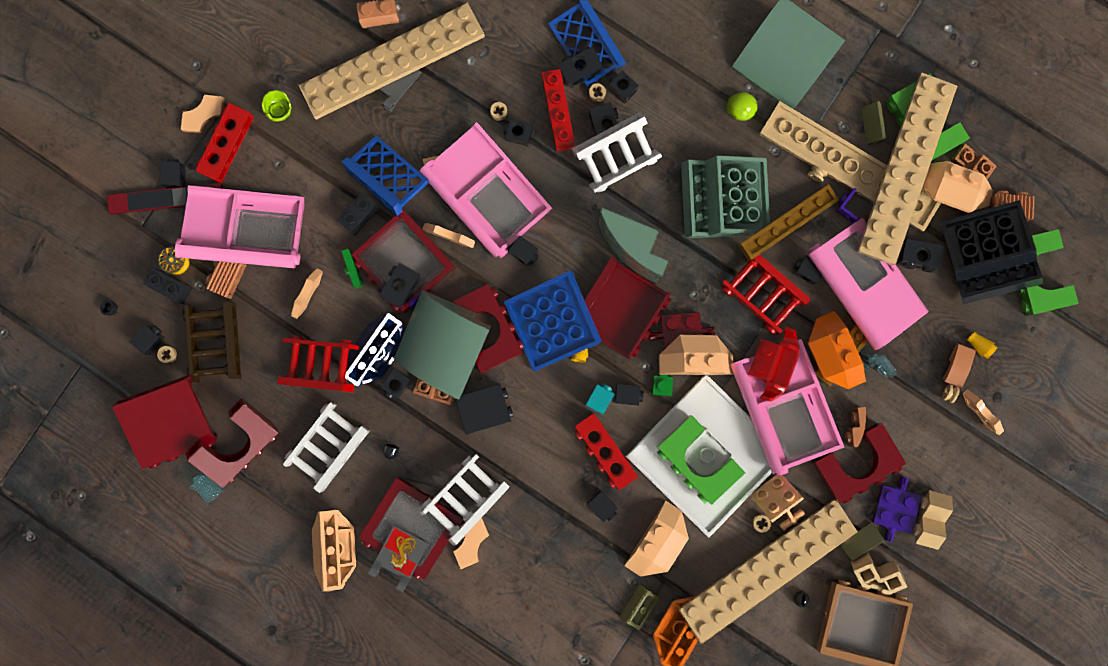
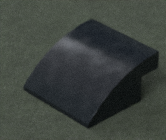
[940,200,1043,304]

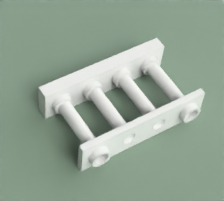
[572,113,662,193]
[283,402,370,493]
[420,454,510,545]

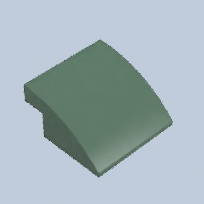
[731,0,845,109]
[681,156,770,238]
[598,208,668,284]
[394,290,491,399]

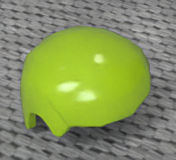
[262,90,292,122]
[726,92,757,121]

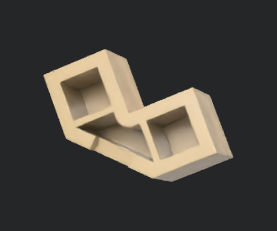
[913,490,953,550]
[851,552,907,595]

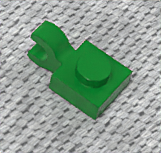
[652,374,673,396]

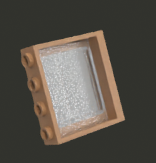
[816,579,913,666]

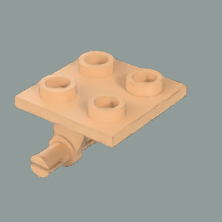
[750,475,805,531]

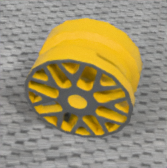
[158,247,190,275]

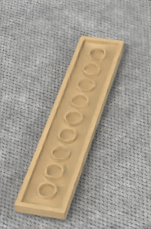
[298,3,485,119]
[857,73,957,265]
[759,101,941,232]
[678,499,857,644]

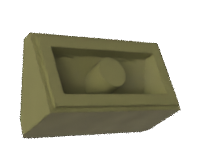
[861,101,886,144]
[840,523,885,561]
[620,585,660,630]

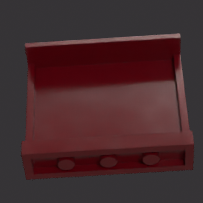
[585,257,672,360]
[112,374,218,469]

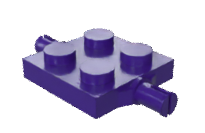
[873,476,922,542]

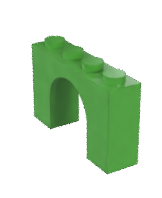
[886,73,970,161]
[1017,229,1079,316]
[656,415,746,505]

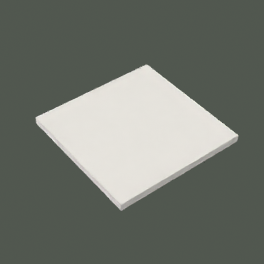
[626,375,789,538]

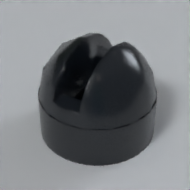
[100,300,118,316]
[383,444,400,459]
[793,591,810,608]

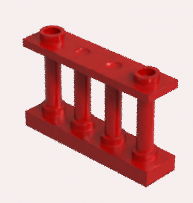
[720,254,811,335]
[277,335,359,392]

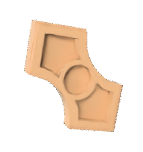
[181,95,224,133]
[422,223,475,248]
[291,268,323,319]
[963,389,1004,435]
[453,518,489,569]

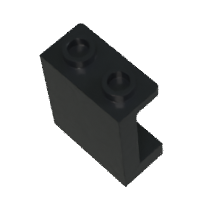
[456,384,514,435]

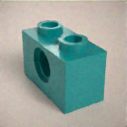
[585,383,614,415]

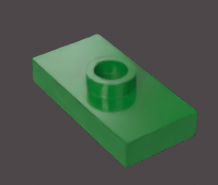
[342,249,364,289]

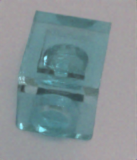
[865,354,898,378]
[189,474,224,504]

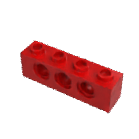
[542,69,575,152]
[195,103,254,184]
[574,413,638,490]

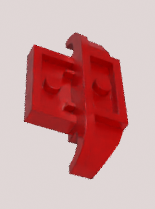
[748,327,800,402]

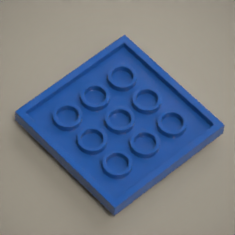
[504,271,602,372]

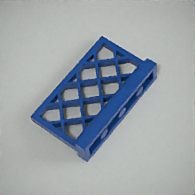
[548,0,626,87]
[342,136,429,216]

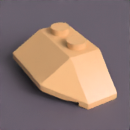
[923,161,993,213]
[659,335,734,375]
[624,500,689,576]
[312,510,356,592]

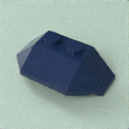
[345,312,403,387]

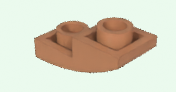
[951,143,997,179]
[942,343,976,388]
[413,378,455,405]
[845,407,866,447]

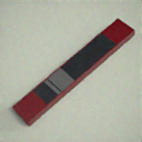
[107,183,223,215]

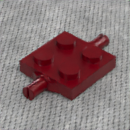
[649,312,715,350]

